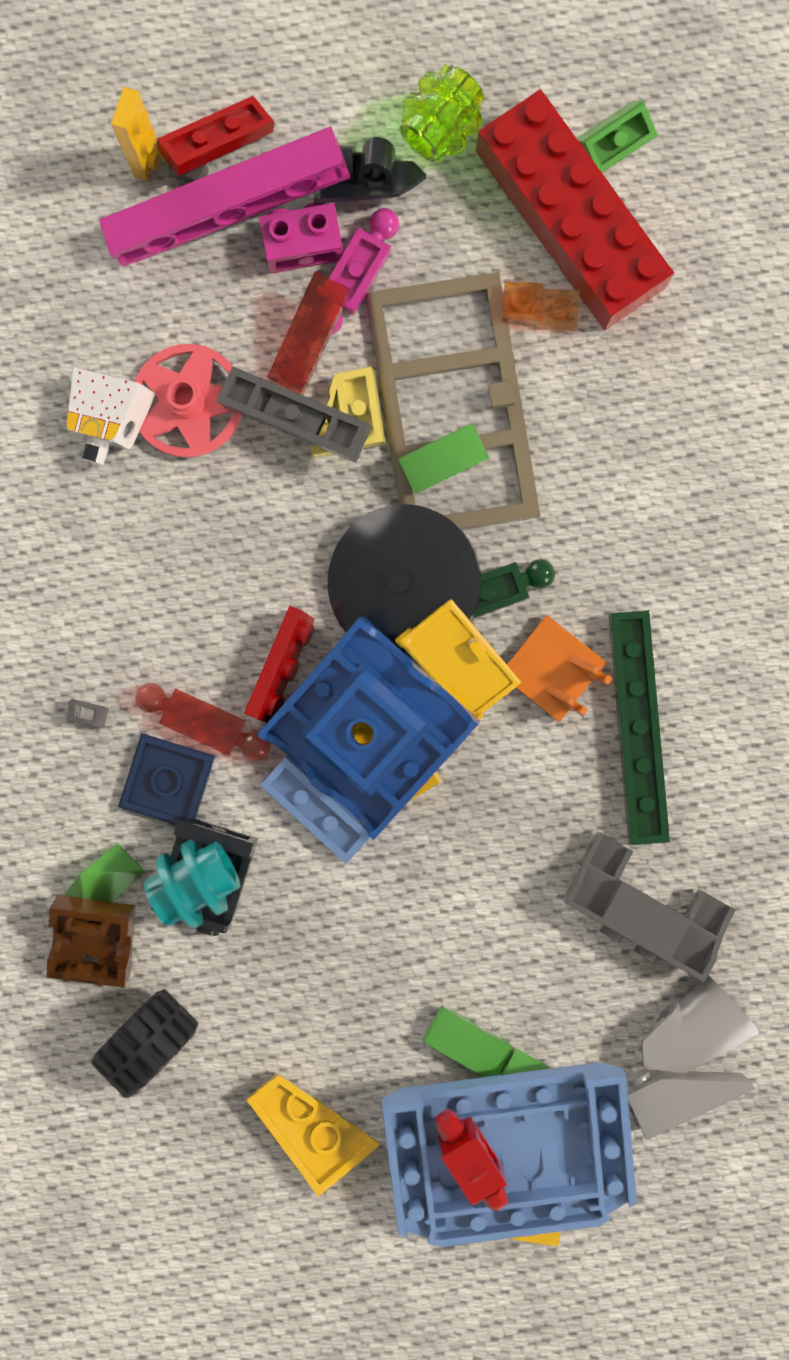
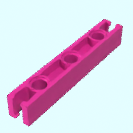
[99,126,350,267]

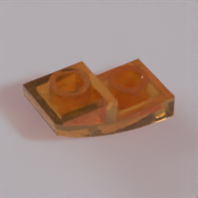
[502,281,580,332]

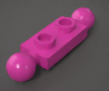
[313,208,399,336]

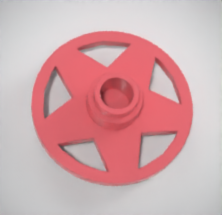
[134,344,242,458]

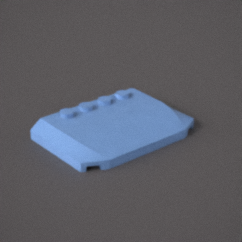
[382,1062,637,1247]

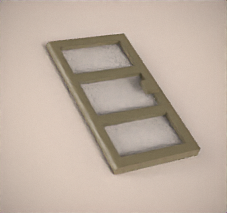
[365,272,541,530]

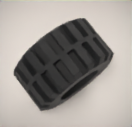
[91,989,199,1099]

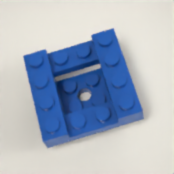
[257,617,480,840]

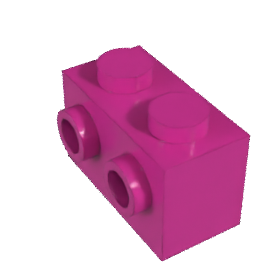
[259,202,343,274]

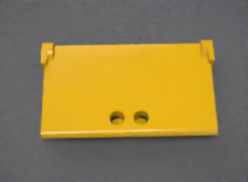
[395,599,521,720]

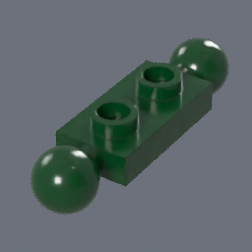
[472,559,555,620]

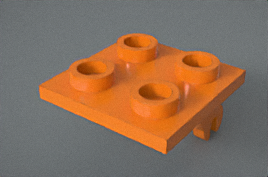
[507,615,612,722]

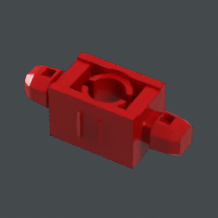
[436,1109,508,1211]

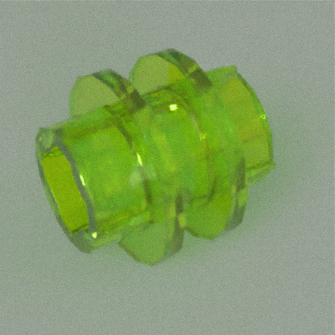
[400,64,485,163]

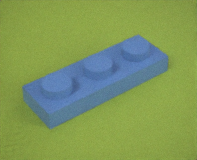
[260,755,370,864]

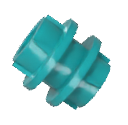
[143,840,240,928]

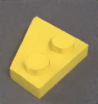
[311,367,386,458]

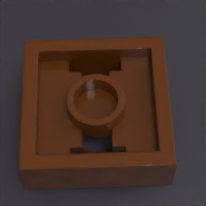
[46,895,136,988]

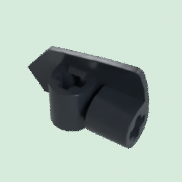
[313,137,426,203]

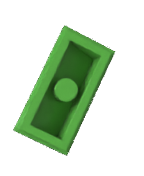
[577,100,658,173]

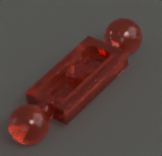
[135,683,271,762]

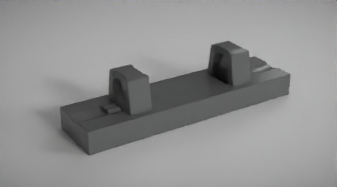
[216,366,372,463]

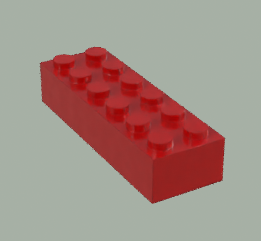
[475,89,675,331]

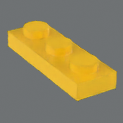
[111,86,162,182]

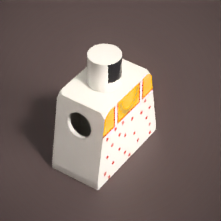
[66,368,155,465]

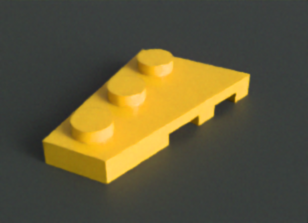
[246,1073,381,1197]

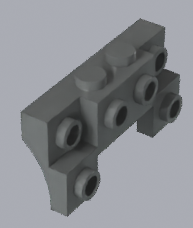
[562,831,736,983]

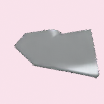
[641,975,759,1074]

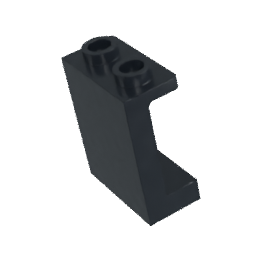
[151,815,259,936]

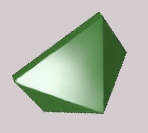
[64,843,145,922]

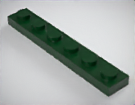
[608,610,670,845]

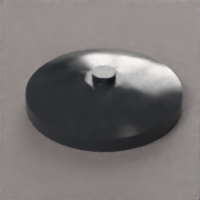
[327,504,482,659]

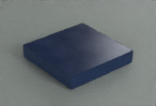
[118,733,216,825]

